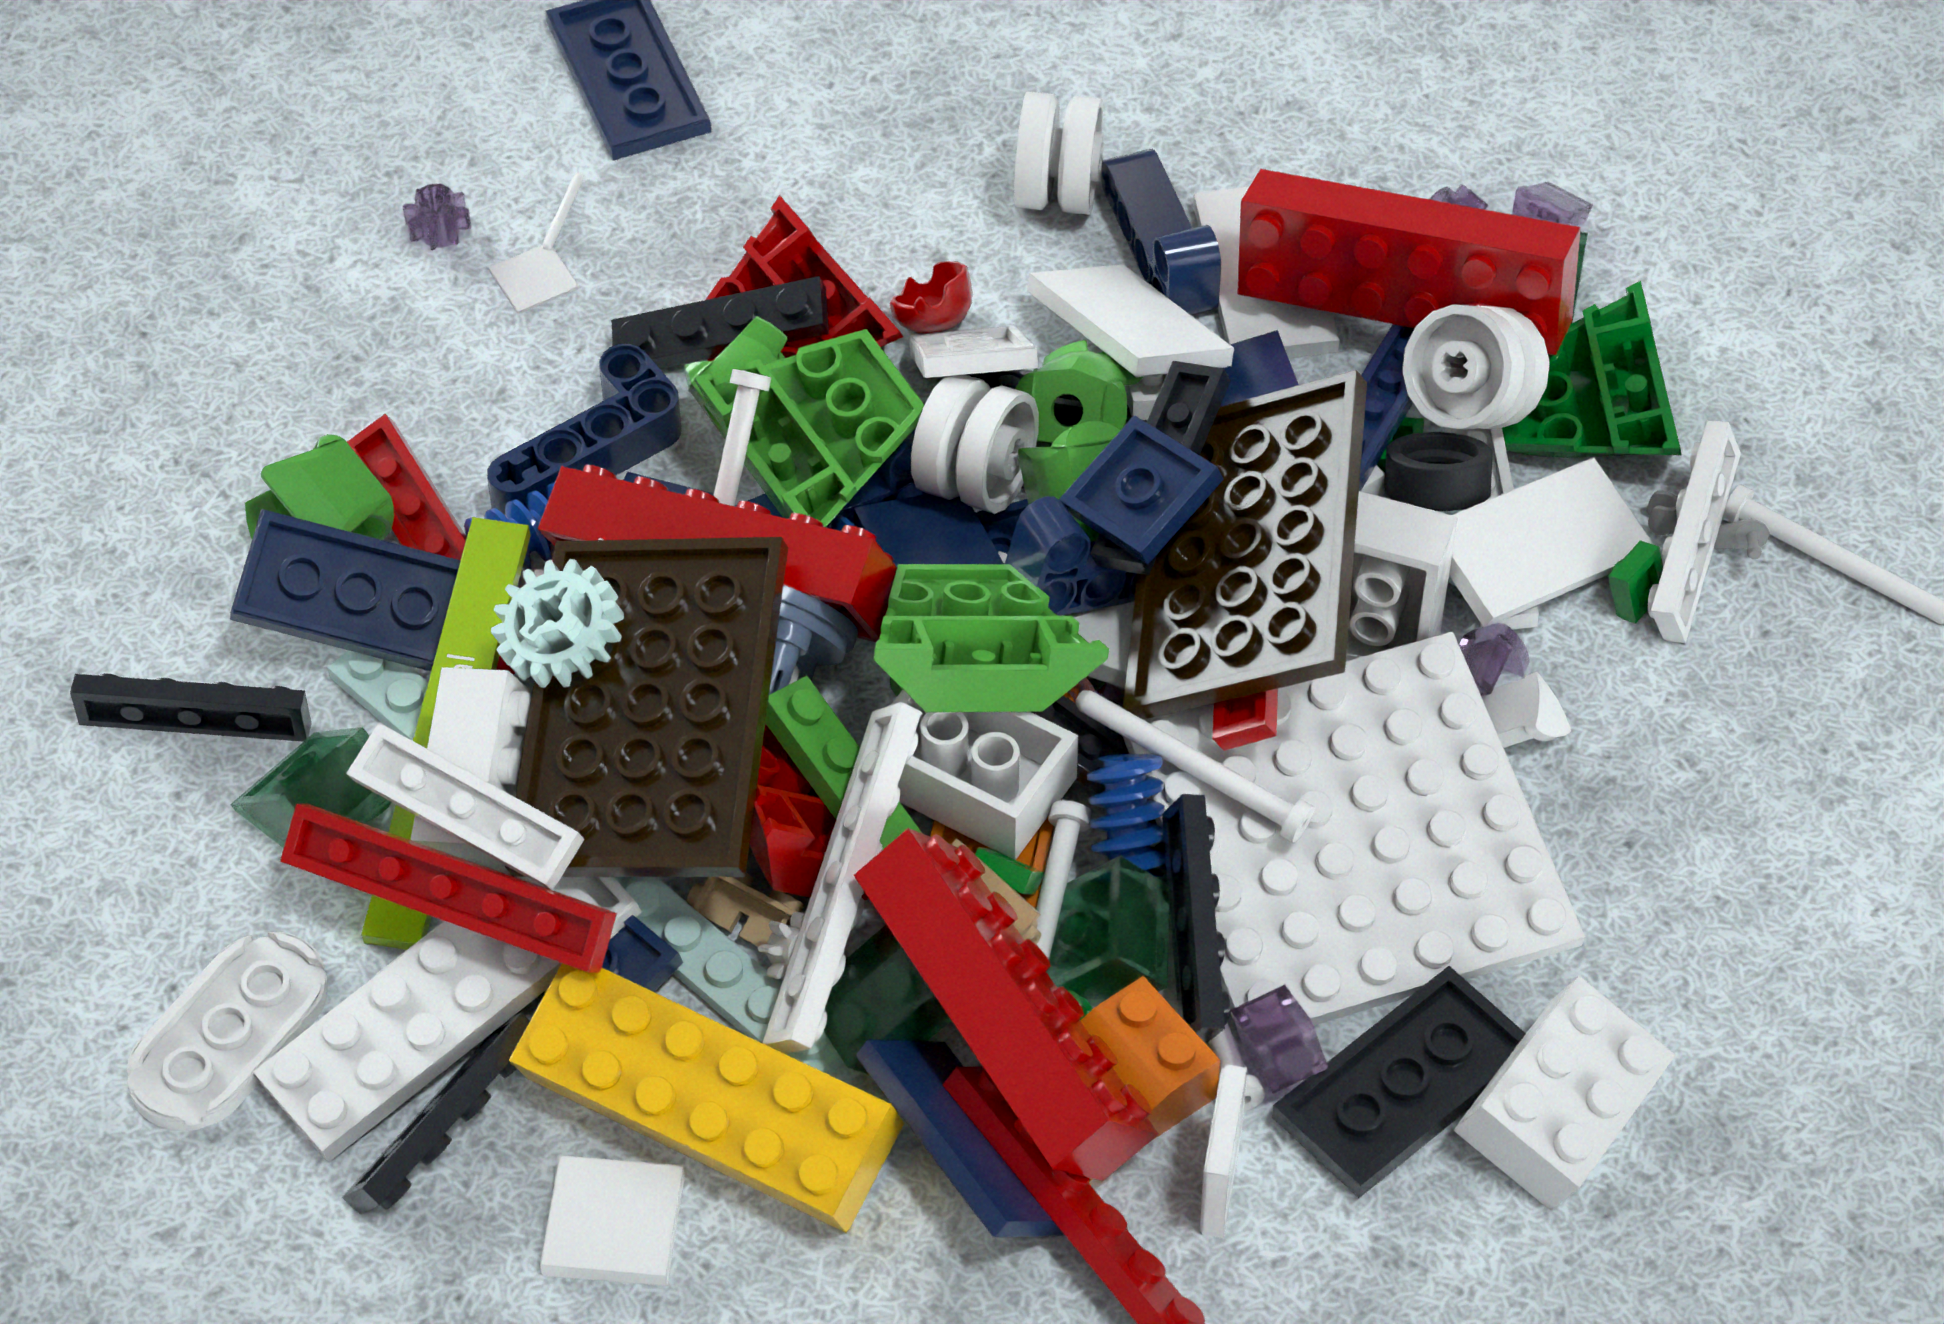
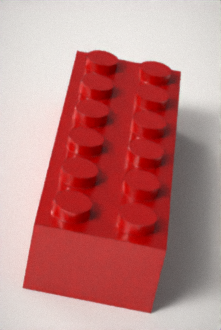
[1237,169,1581,355]
[538,465,897,642]
[854,828,1159,1181]

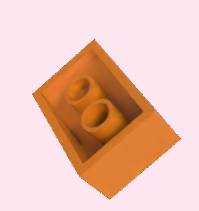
[1081,976,1220,1182]

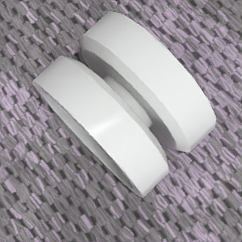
[1014,91,1104,215]
[1402,305,1550,429]
[911,375,1039,514]

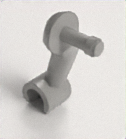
[1647,490,1769,559]

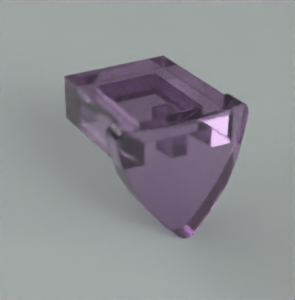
[1512,181,1593,226]
[1459,623,1530,696]

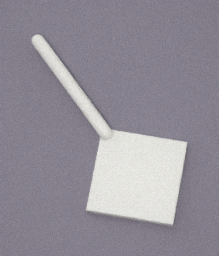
[488,173,584,314]

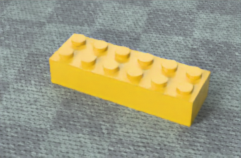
[509,963,904,1233]

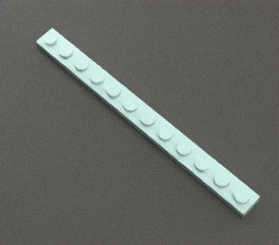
[327,650,854,1075]

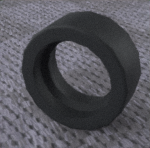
[1385,432,1493,511]

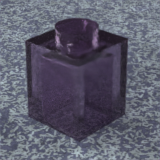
[1230,984,1328,1094]

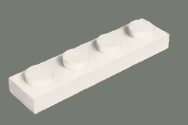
[1648,420,1741,643]
[346,722,584,890]

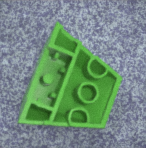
[694,329,924,527]
[873,564,1109,712]

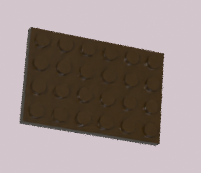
[1123,370,1367,720]
[505,537,788,877]

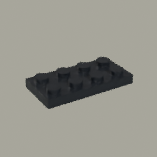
[1272,966,1526,1198]

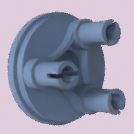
[769,585,858,695]

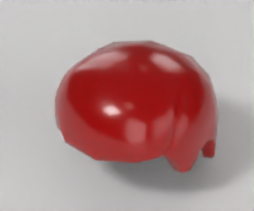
[890,261,972,334]

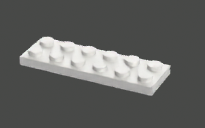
[253,872,618,1163]

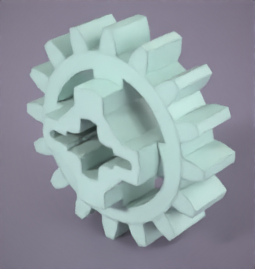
[491,559,624,688]

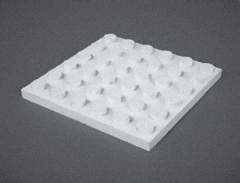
[1123,631,1585,1046]

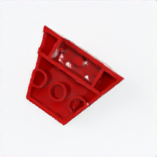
[705,195,904,361]
[750,723,869,901]

